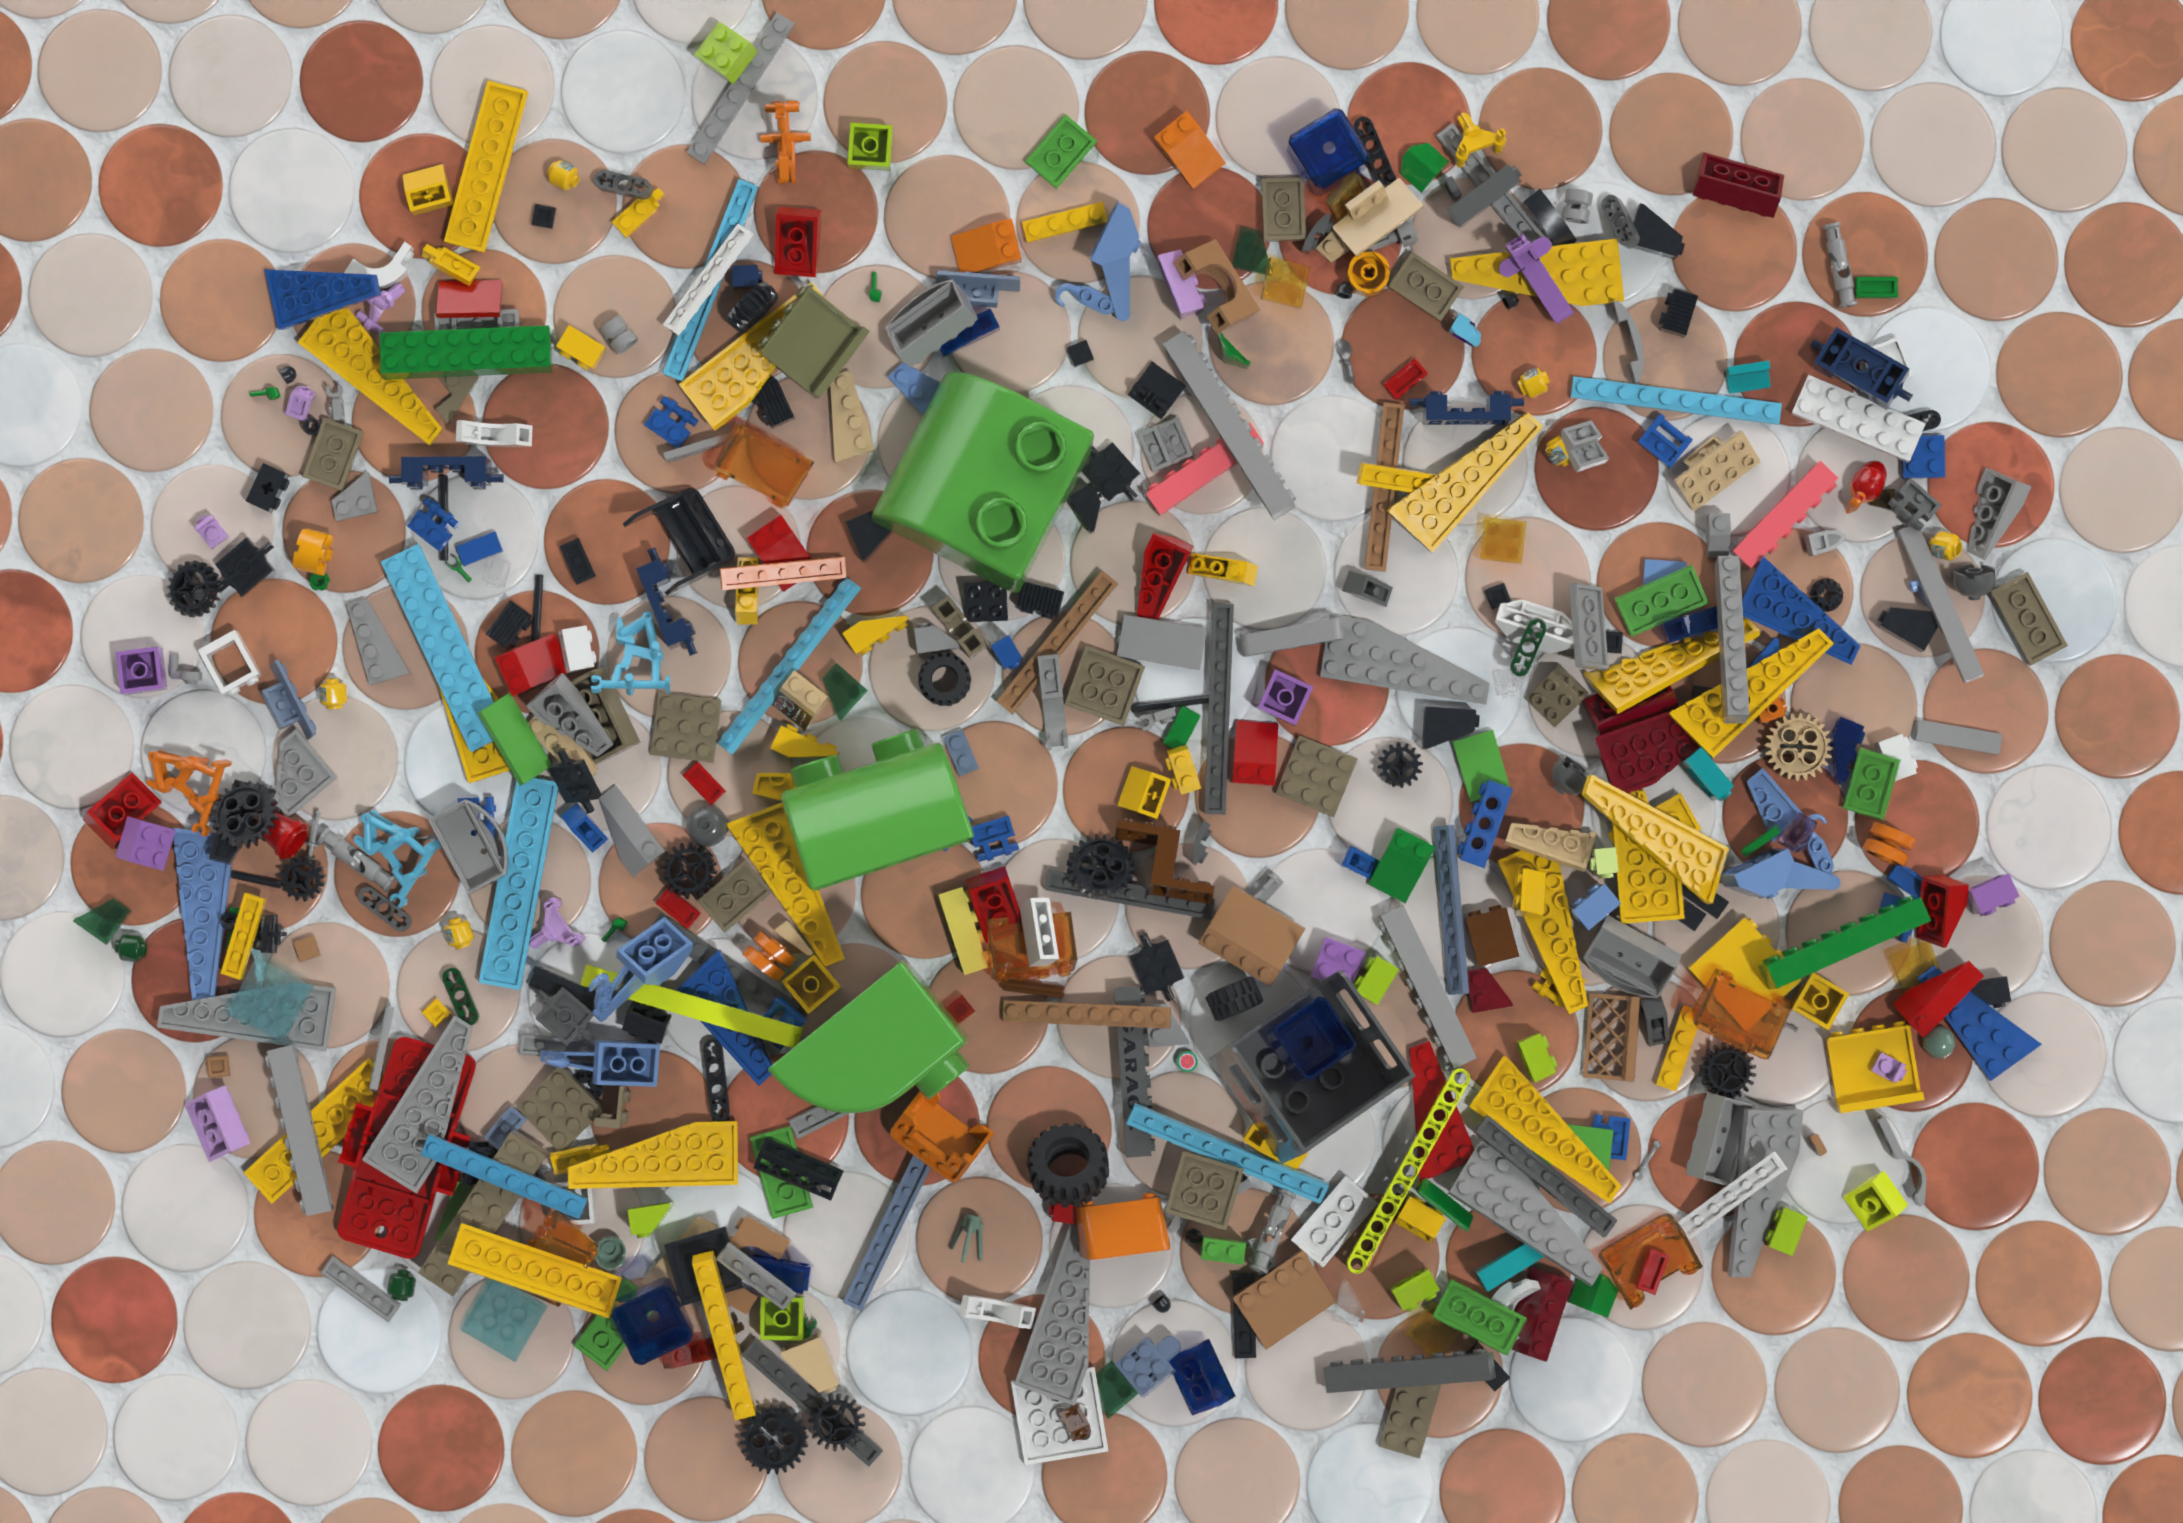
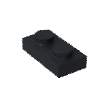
[560,538,596,585]

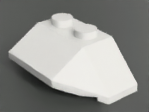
[1495,599,1574,654]

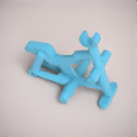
[591,611,671,696]
[354,810,442,908]

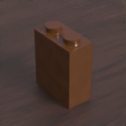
[1464,904,1519,967]

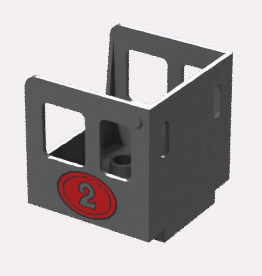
[1209,970,1416,1164]

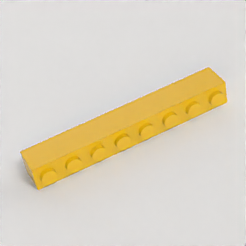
[692,1251,756,1420]

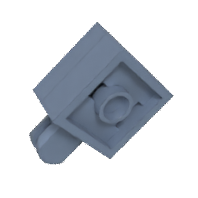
[1115,1336,1181,1398]

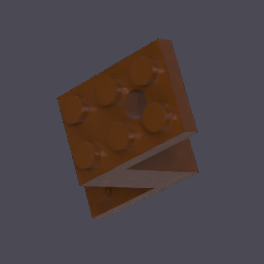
[1115,818,1215,905]

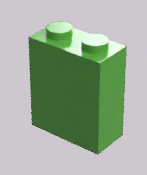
[1200,1235,1246,1265]

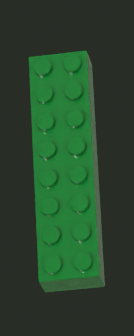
[380,325,552,380]
[1758,896,1931,989]

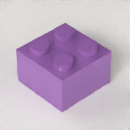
[116,646,168,695]
[1257,669,1313,726]
[115,816,176,871]
[1967,873,2020,916]
[1310,937,1366,990]

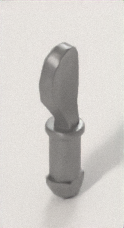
[1338,340,1355,384]

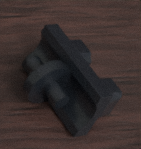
[253,915,287,953]

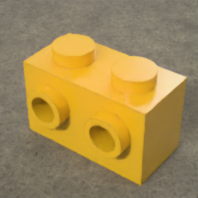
[556,325,607,371]
[1165,745,1201,795]
[1394,1196,1446,1244]

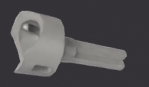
[1364,218,1418,252]

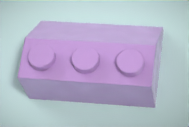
[1157,250,1206,320]
[184,1085,251,1162]

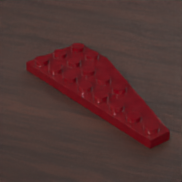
[1593,709,1700,794]

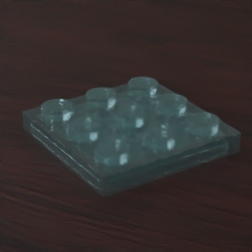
[227,957,314,1043]
[461,1279,548,1362]

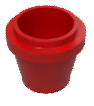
[264,813,308,859]

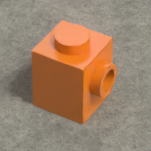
[1757,696,1787,724]

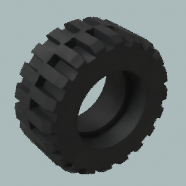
[1027,1123,1109,1208]

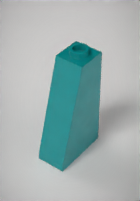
[1473,1242,1544,1292]

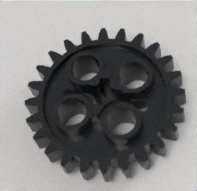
[210,781,280,849]
[1066,834,1135,900]
[740,1405,809,1475]

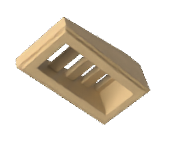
[774,921,814,956]

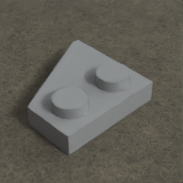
[332,472,378,522]
[1145,1004,1189,1047]

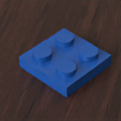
[1902,435,1946,479]

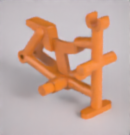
[760,101,811,184]
[146,750,232,837]

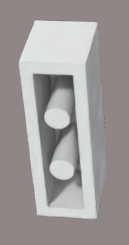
[1019,898,1059,967]

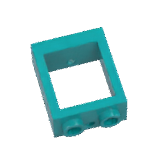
[1681,747,1734,801]

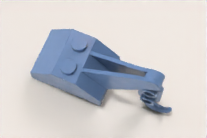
[1055,200,1141,321]
[1720,814,1840,899]
[589,917,693,1022]
[540,1039,660,1087]

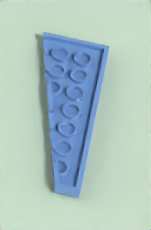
[173,828,233,1001]

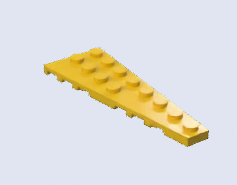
[297,307,443,446]
[1387,412,1543,553]
[1584,618,1760,714]
[1669,629,1834,759]
[1582,775,1729,905]
[1497,850,1588,1015]
[1469,1055,1622,1204]

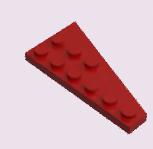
[1409,1041,1474,1182]

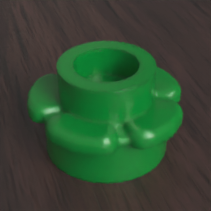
[309,574,330,591]

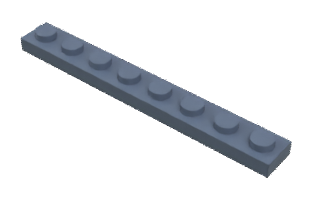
[1433,825,1469,995]
[843,1155,930,1312]

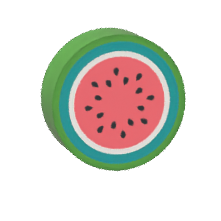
[1177,1051,1198,1072]

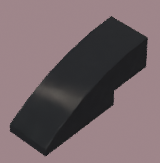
[1522,189,1577,246]

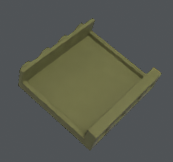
[757,284,870,399]

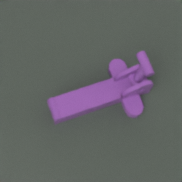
[1499,233,1574,325]

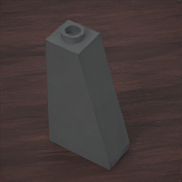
[1446,164,1522,228]

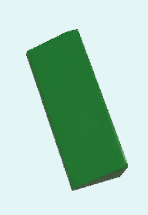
[1416,1178,1473,1232]

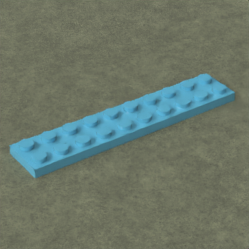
[381,544,494,752]
[478,778,559,990]

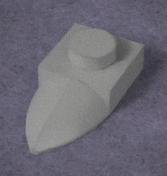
[1804,530,1846,556]

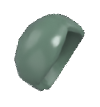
[1922,1026,1955,1059]
[594,1236,626,1271]

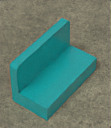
[1725,360,1771,394]

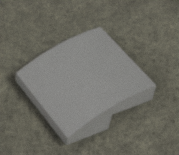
[1137,417,1195,473]
[1561,420,1609,472]

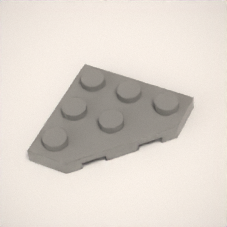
[275,729,338,818]

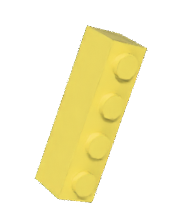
[938,887,991,975]

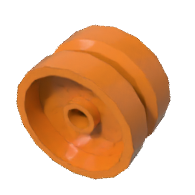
[1862,822,1916,867]
[742,931,796,982]

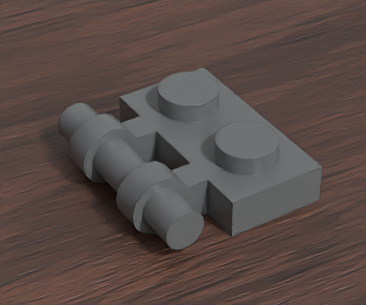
[1887,477,1942,531]

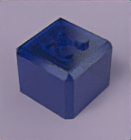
[1286,108,1370,196]
[1266,996,1356,1084]
[611,1277,694,1365]

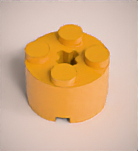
[1347,252,1390,297]
[293,529,334,576]

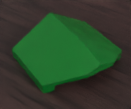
[1400,143,1449,193]
[1218,333,1251,369]
[1568,1273,1618,1318]

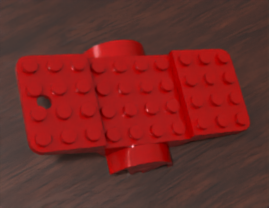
[337,1037,476,1259]

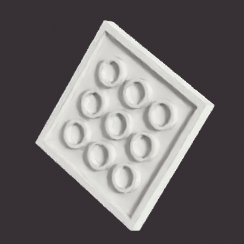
[1011,1366,1109,1465]

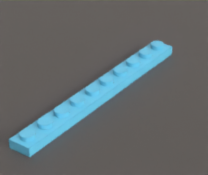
[663,179,759,382]
[1570,376,1782,425]
[718,577,861,755]
[1126,1103,1329,1204]

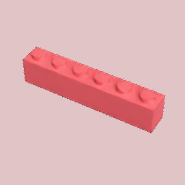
[1145,423,1264,516]
[1730,461,1838,570]

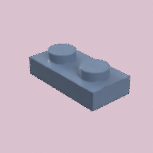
[943,730,979,777]
[483,1105,527,1150]

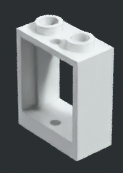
[198,630,262,697]

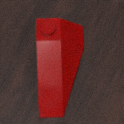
[1137,533,1194,620]
[1893,961,1984,1038]

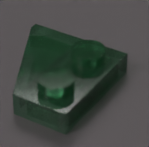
[1232,226,1272,277]
[822,663,868,721]
[73,898,132,945]
[1096,1360,1139,1419]

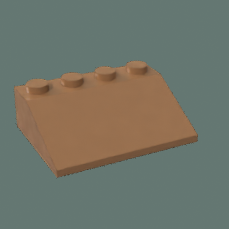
[1198,885,1306,987]
[1231,1249,1336,1350]

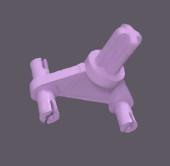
[356,283,405,336]
[529,897,586,949]

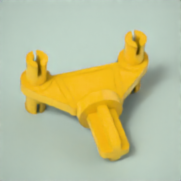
[1455,113,1506,168]

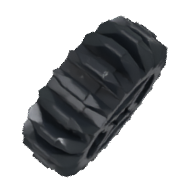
[727,282,778,332]
[166,560,223,618]
[660,842,718,899]
[1699,1042,1756,1099]
[808,1393,866,1451]

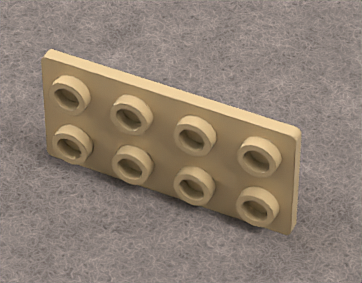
[1333,178,1423,256]
[1674,430,1760,511]

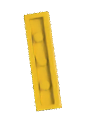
[1022,202,1108,243]
[1356,462,1436,492]
[220,893,266,980]
[1655,1005,1703,1092]

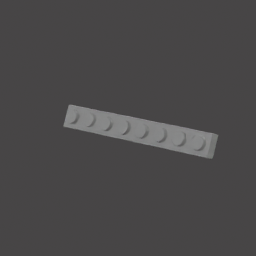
[687,13,795,165]

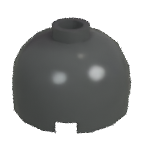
[1953,565,1995,600]
[1551,755,1587,795]
[686,805,729,847]

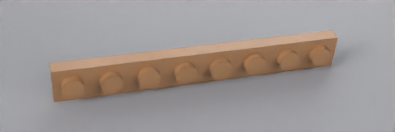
[1364,402,1405,572]
[996,571,1118,715]
[1003,1000,1171,1029]

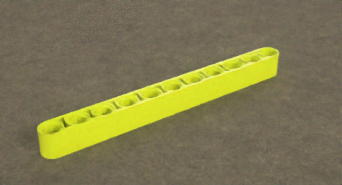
[580,964,803,1048]
[1347,1068,1470,1274]

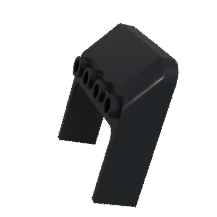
[623,488,735,595]

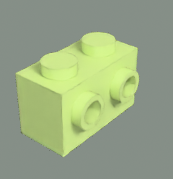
[1588,847,1618,879]

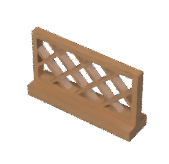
[1583,993,1641,1082]

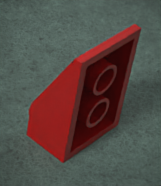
[774,206,821,278]
[746,515,811,592]
[495,633,568,697]
[1232,720,1278,786]
[83,773,162,850]
[965,866,1023,944]
[1916,875,1969,948]

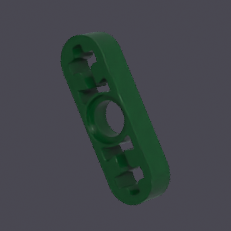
[1511,617,1546,676]
[442,968,480,1025]

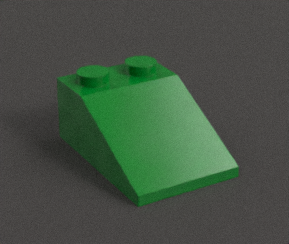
[1368,828,1435,904]

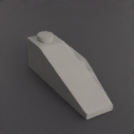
[1968,467,2032,560]
[526,673,613,757]
[599,785,667,877]

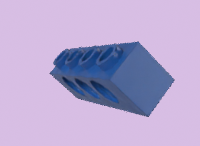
[1457,779,1513,868]

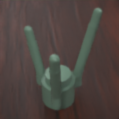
[950,1214,984,1263]

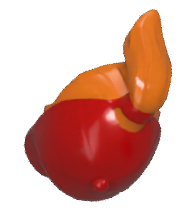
[1846,461,1887,514]

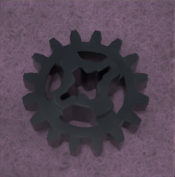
[1377,742,1423,788]
[279,855,327,902]

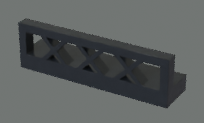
[529,966,596,1011]
[753,1138,844,1201]

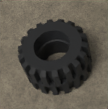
[918,652,971,706]
[1205,977,1264,1021]

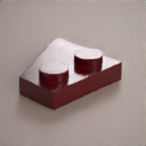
[1467,968,1513,1013]

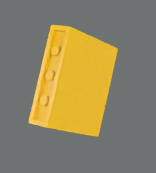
[1686,917,1802,1031]
[1825,1021,1924,1113]

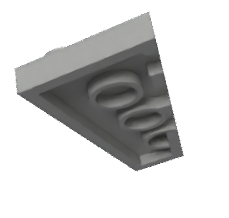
[346,598,411,685]

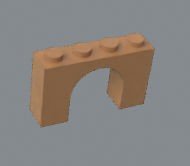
[1173,239,1260,334]
[725,1215,791,1315]

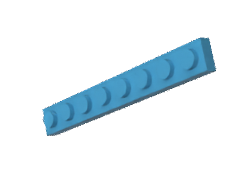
[420,1134,588,1219]

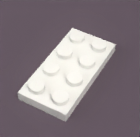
[1290,1175,1378,1267]

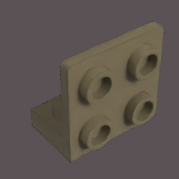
[1526,664,1589,727]
[594,1086,631,1129]

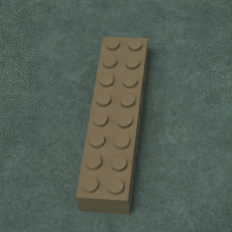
[418,1129,549,1296]

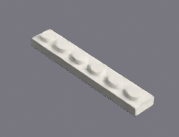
[663,224,754,336]
[1676,1152,1787,1241]

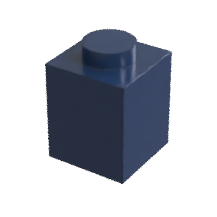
[732,265,763,290]

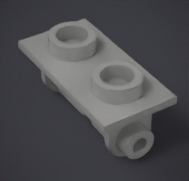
[1246,868,1284,904]

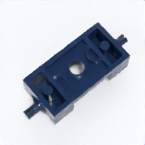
[1810,327,1913,410]
[1410,391,1524,425]
[389,456,504,490]
[636,547,698,656]

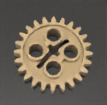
[1764,713,1833,781]

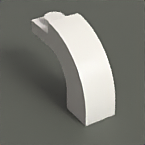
[344,242,414,290]
[456,420,533,447]
[1491,1279,1541,1340]
[959,1295,1036,1329]

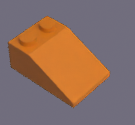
[1154,111,1226,189]
[951,218,1022,273]

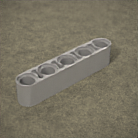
[1240,618,1344,657]

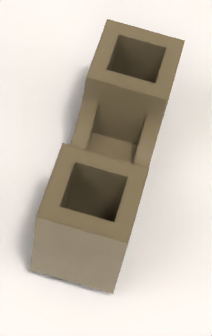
[932,595,988,659]

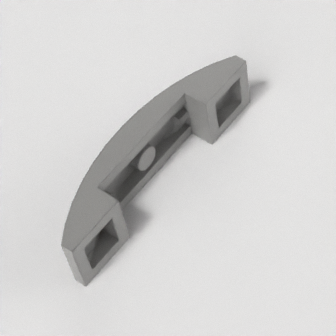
[1611,301,1644,384]
[434,309,520,330]

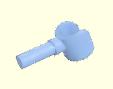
[1909,580,1929,607]

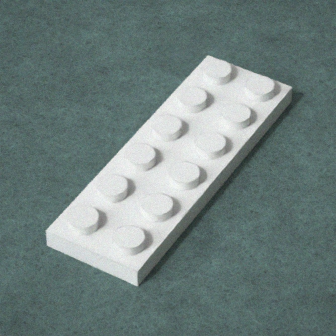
[1792,375,1926,463]

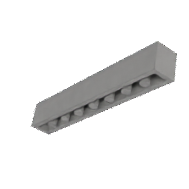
[1714,556,1749,723]
[1378,905,1477,1069]
[265,1044,334,1216]

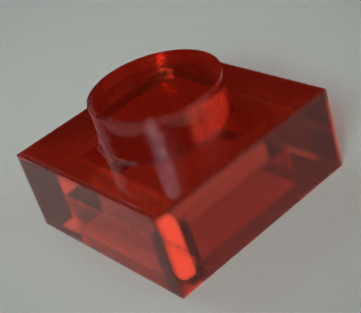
[946,995,975,1024]

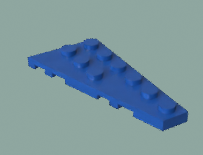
[264,269,381,330]
[1742,555,1861,665]
[676,949,773,1086]
[1916,966,2042,1081]

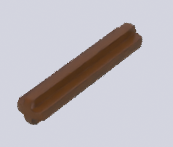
[1002,978,1065,998]

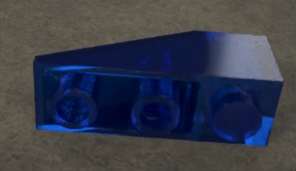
[940,308,1000,358]
[1660,606,1718,645]
[1830,717,1865,786]

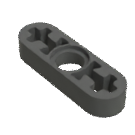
[594,170,653,200]
[1601,195,1640,249]
[358,887,412,931]

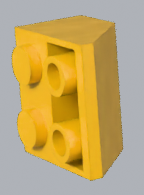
[403,164,454,216]
[1117,766,1171,820]
[1512,868,1546,918]

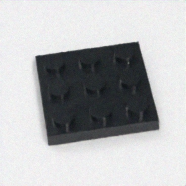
[664,1226,744,1306]

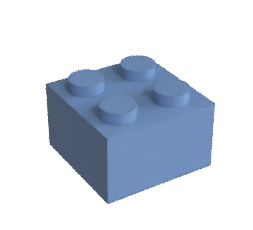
[1570,883,1621,931]

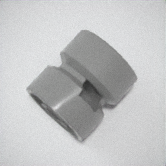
[1562,189,1593,224]
[599,315,638,355]

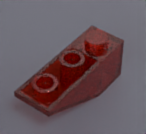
[660,1337,718,1369]

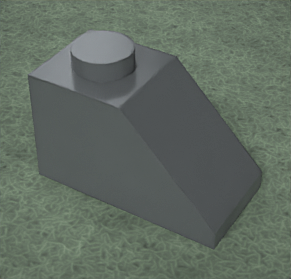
[1342,571,1393,607]
[1640,996,1670,1047]

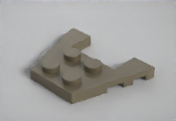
[436,376,481,424]

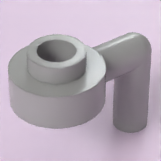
[169,654,202,685]

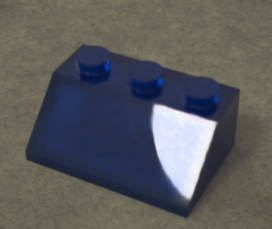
[748,1253,813,1294]
[1169,1339,1236,1415]

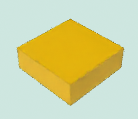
[421,998,452,1028]

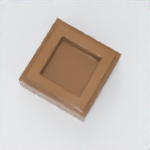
[293,935,321,962]
[206,1055,231,1078]
[1807,1133,1827,1156]

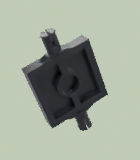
[1082,442,1141,502]
[215,537,275,597]
[549,748,602,814]
[1129,933,1185,1002]

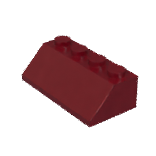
[1693,152,1784,218]
[1582,686,1679,736]
[1511,1266,1573,1362]

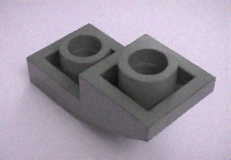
[1301,214,1333,255]
[1192,821,1212,866]

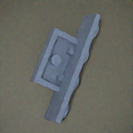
[936,270,1020,308]
[261,659,316,740]

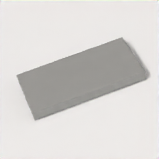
[1569,583,1609,671]
[1117,614,1207,670]

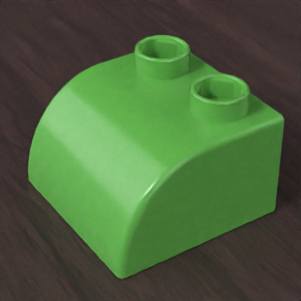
[871,372,1094,593]
[781,729,974,891]
[768,961,970,1113]

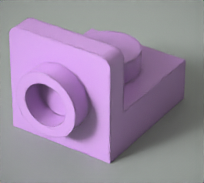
[285,386,317,422]
[194,515,229,549]
[1870,1052,1906,1083]

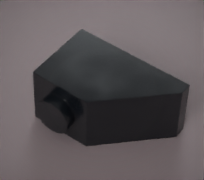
[1068,484,1102,534]
[1970,976,2011,1008]

